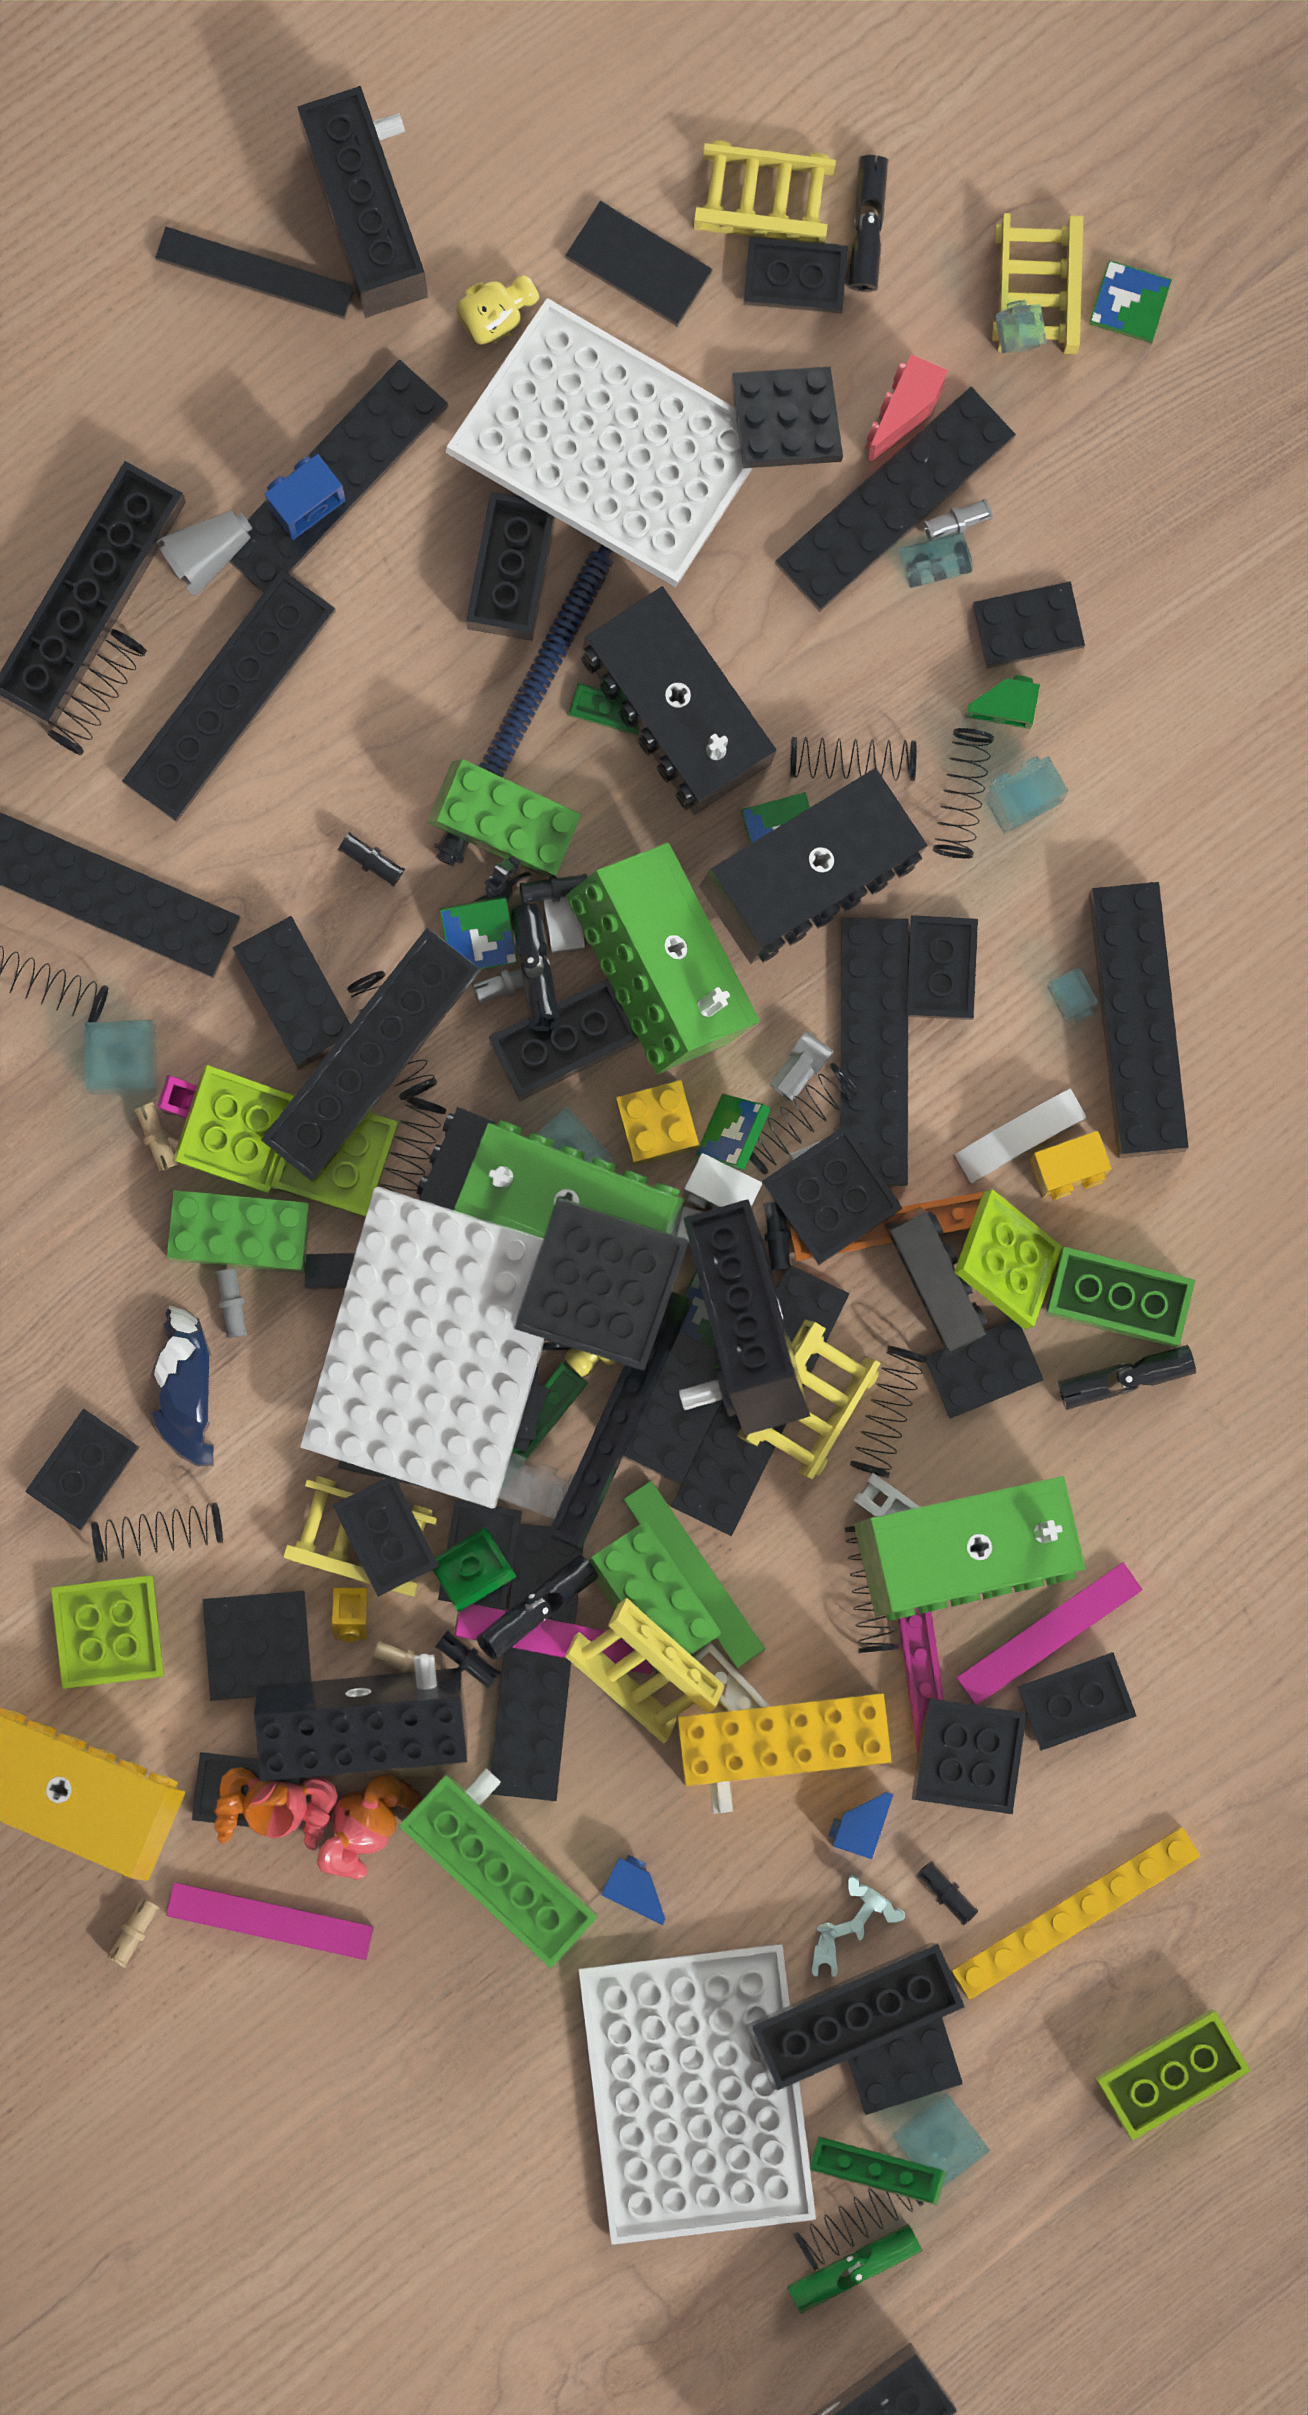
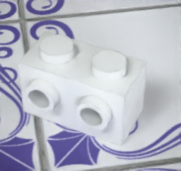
[683,1153,763,1209]

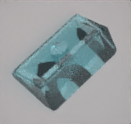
[899,533,973,588]

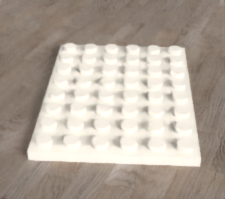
[446,298,753,587]
[300,1187,544,1509]
[579,1944,816,2245]

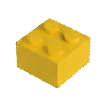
[616,1080,699,1166]
[1029,1131,1112,1200]

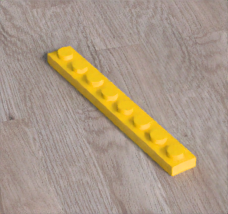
[951,1827,1201,2000]

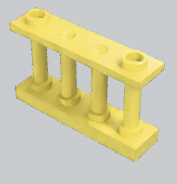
[694,141,836,243]
[992,213,1083,354]
[737,1320,881,1480]
[283,1476,438,1597]
[565,1598,725,1744]

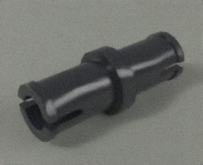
[338,832,405,887]
[520,873,587,904]
[763,1202,791,1271]
[435,1630,501,1689]
[916,1861,979,1925]

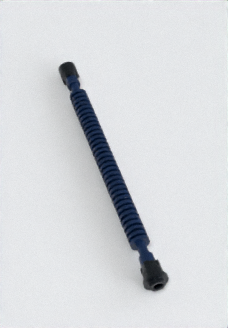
[433,544,614,866]

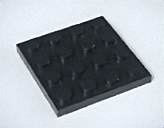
[513,1197,689,1371]

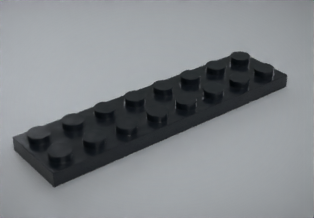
[229,359,448,594]
[775,386,1016,612]
[122,570,336,823]
[0,812,241,979]
[840,918,909,1186]
[261,927,481,1182]
[671,1265,849,1537]
[490,1523,584,1801]

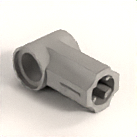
[770,1031,834,1102]

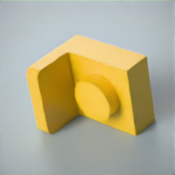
[332,1588,368,1643]

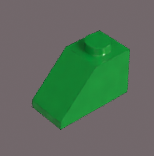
[965,675,1040,729]

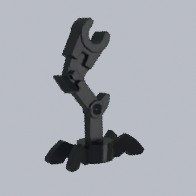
[473,855,532,902]

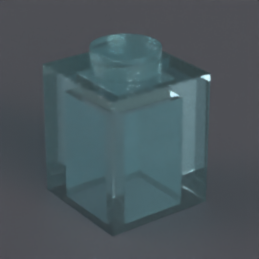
[995,300,1047,354]
[1047,967,1098,1023]

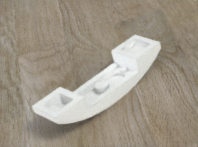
[954,1089,1087,1184]

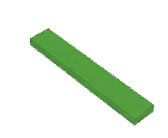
[623,1481,765,1668]

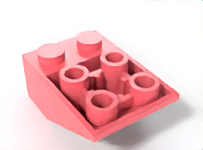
[865,354,948,462]

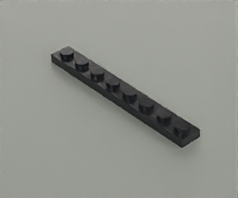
[548,1292,693,1549]

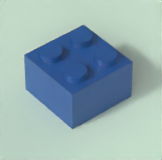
[264,454,346,540]

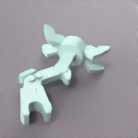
[812,1874,905,1977]

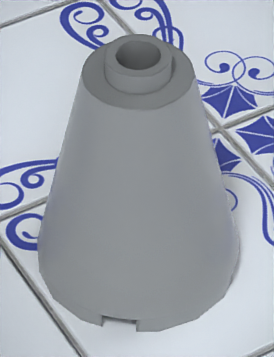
[156,510,253,597]

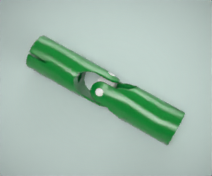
[787,2223,923,2314]

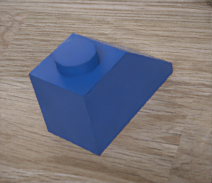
[828,1792,894,1859]
[601,1854,665,1925]

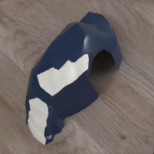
[151,1306,214,1467]

